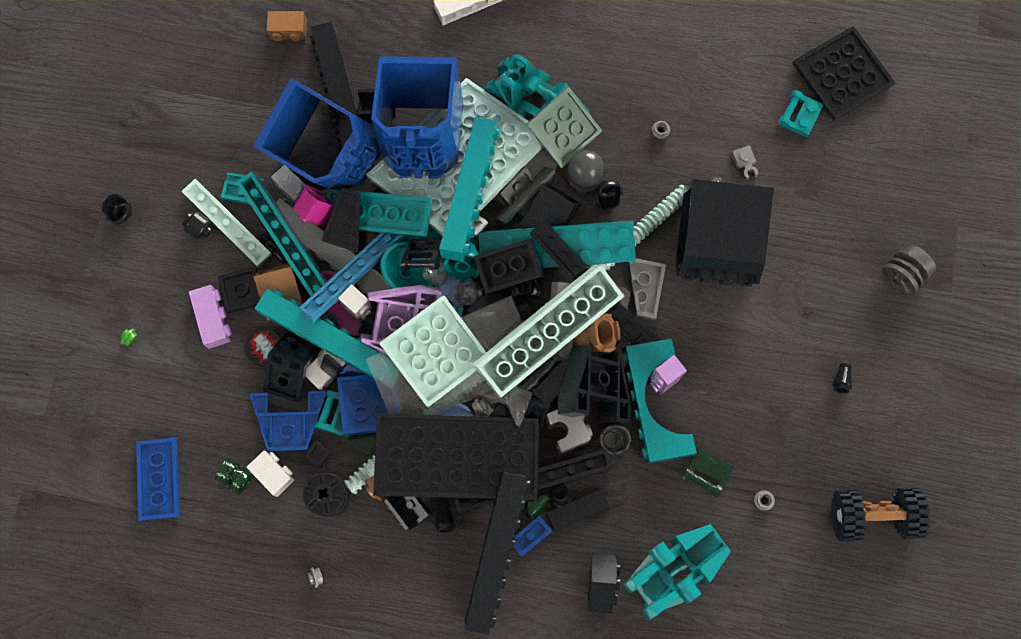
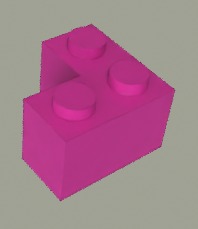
[293,184,335,227]

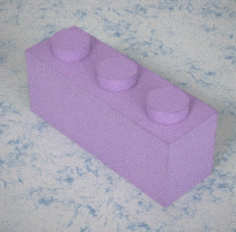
[189,285,231,349]
[649,355,687,395]

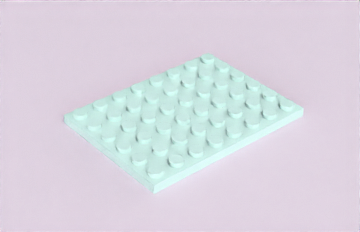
[366,78,543,236]

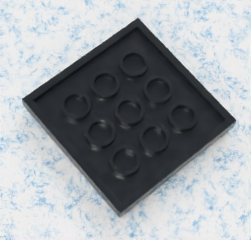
[792,26,895,121]

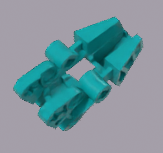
[483,54,590,119]
[624,524,731,620]

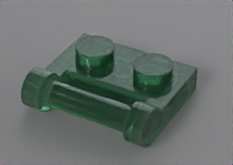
[682,447,734,498]

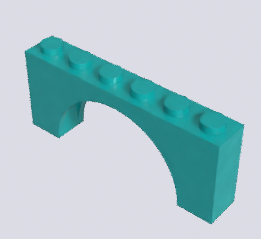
[622,339,696,464]

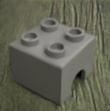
[546,410,593,455]

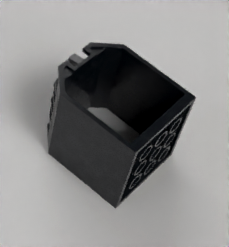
[676,179,774,287]

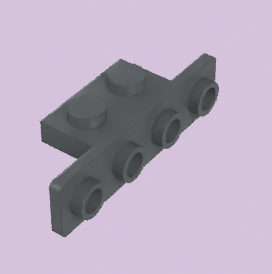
[495,167,556,224]

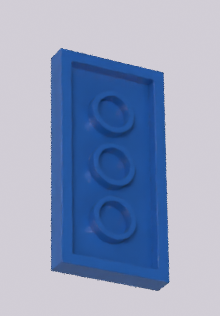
[136,437,180,521]

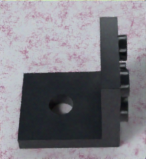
[263,331,321,403]

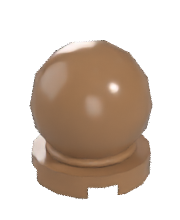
[573,313,620,353]

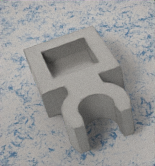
[731,145,758,180]

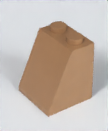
[253,263,305,321]

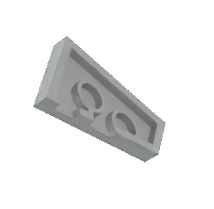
[629,258,666,320]

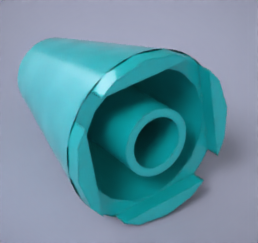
[443,236,479,280]

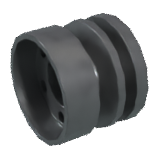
[882,244,936,295]

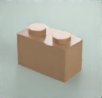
[267,11,307,41]

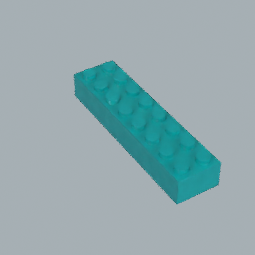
[478,221,636,268]

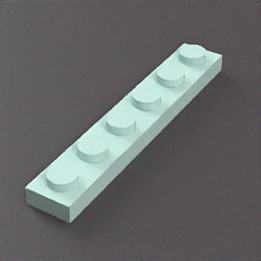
[182,179,272,268]

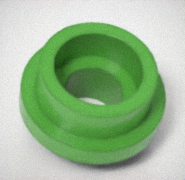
[120,328,138,347]

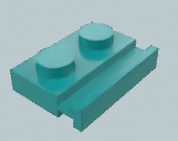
[221,172,265,205]

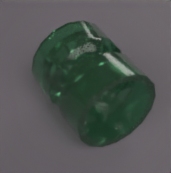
[215,458,253,495]

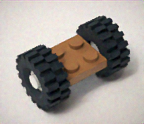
[831,487,930,542]

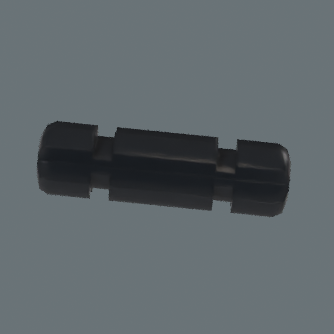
[258,233,287,263]

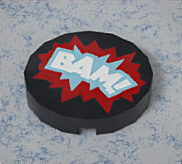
[245,329,281,367]

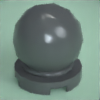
[567,150,605,194]

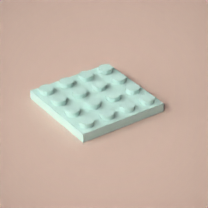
[379,295,486,407]

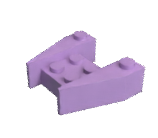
[360,285,442,354]

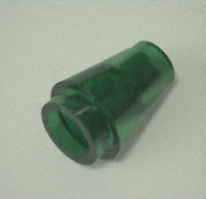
[522,491,551,520]

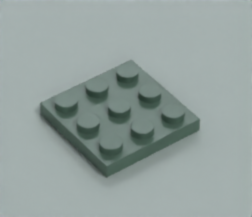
[525,87,602,168]

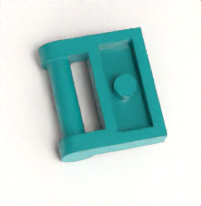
[778,90,823,137]
[314,390,348,438]

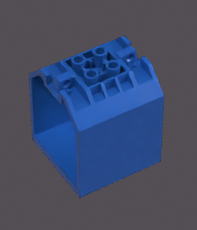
[371,57,463,179]
[253,78,381,190]

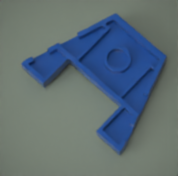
[250,391,326,452]

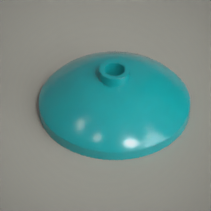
[380,242,436,289]

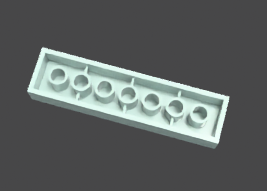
[472,265,624,397]

